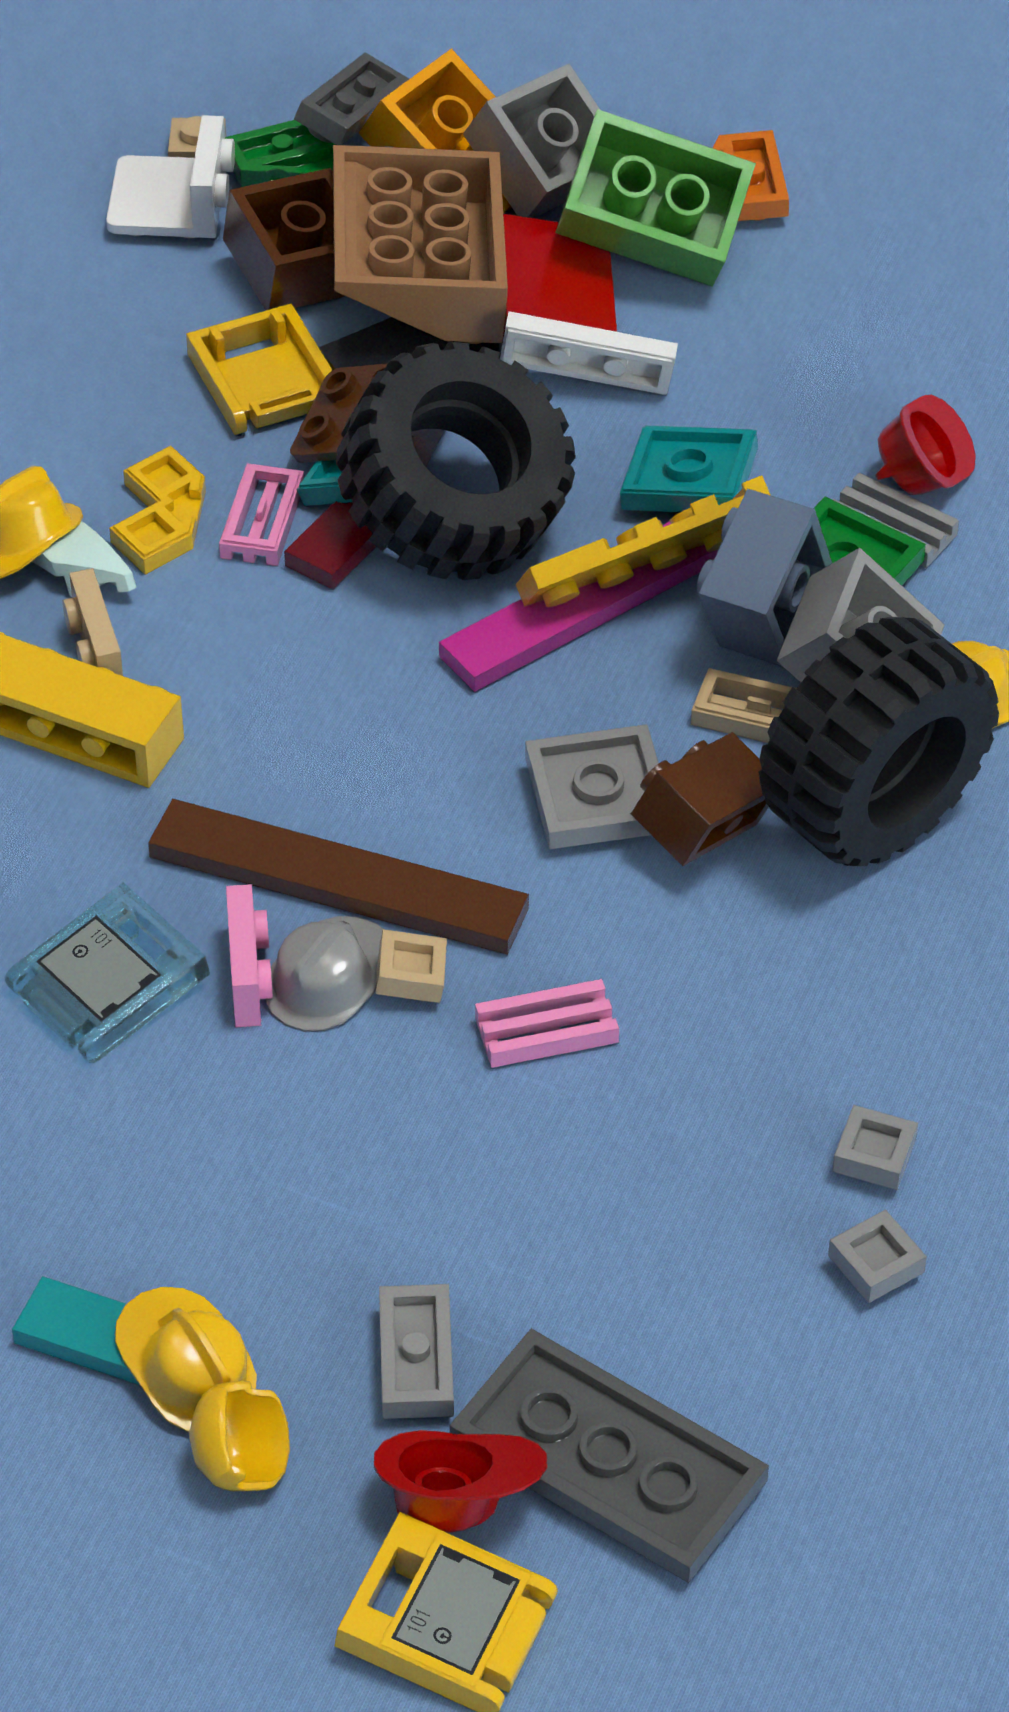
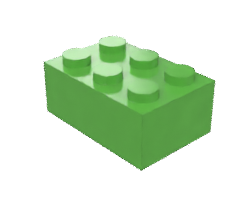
[555,109,756,287]

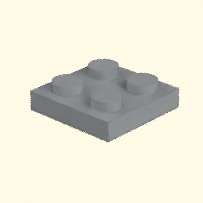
[525,724,659,849]

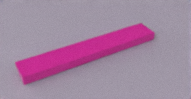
[439,521,718,692]

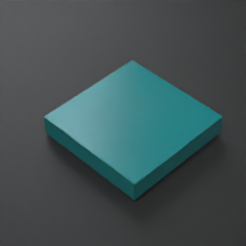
[620,425,758,512]

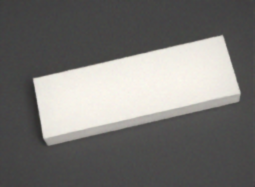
[500,311,678,395]

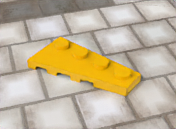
[515,475,770,607]

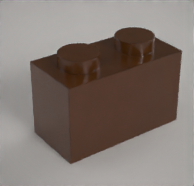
[630,732,769,866]

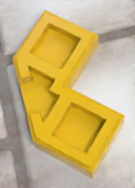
[109,445,206,575]

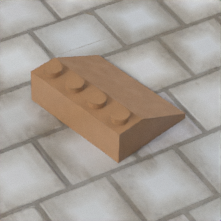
[333,145,508,344]

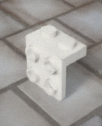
[106,115,235,238]

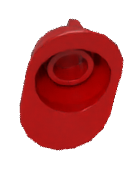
[875,394,976,495]
[374,1430,547,1533]

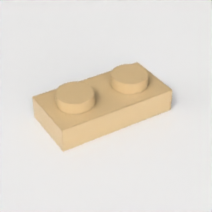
[62,568,123,676]

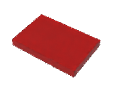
[503,214,617,339]

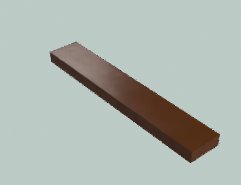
[148,798,529,955]

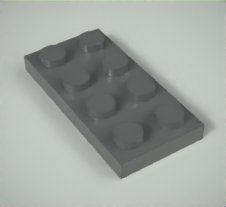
[449,1328,769,1583]

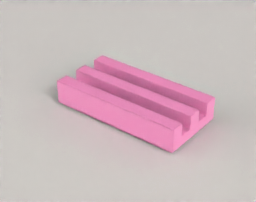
[219,463,304,566]
[475,979,619,1068]

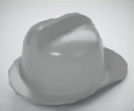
[265,916,383,1032]

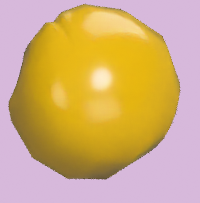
[189,1381,290,1491]

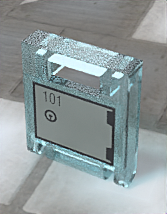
[5,882,210,1063]

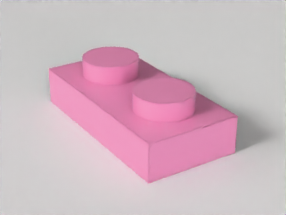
[226,884,273,1028]

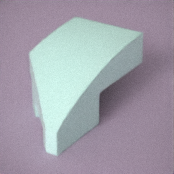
[32,521,137,597]

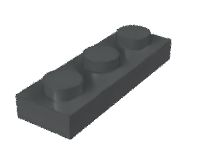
[294,52,409,145]

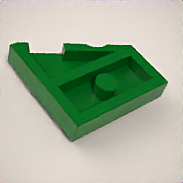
[225,120,336,187]

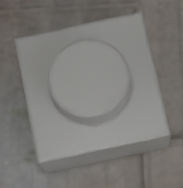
[832,1105,918,1190]
[828,1209,927,1303]

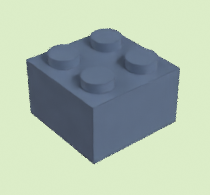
[697,488,832,667]

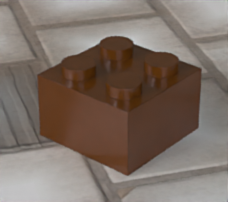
[223,168,345,310]

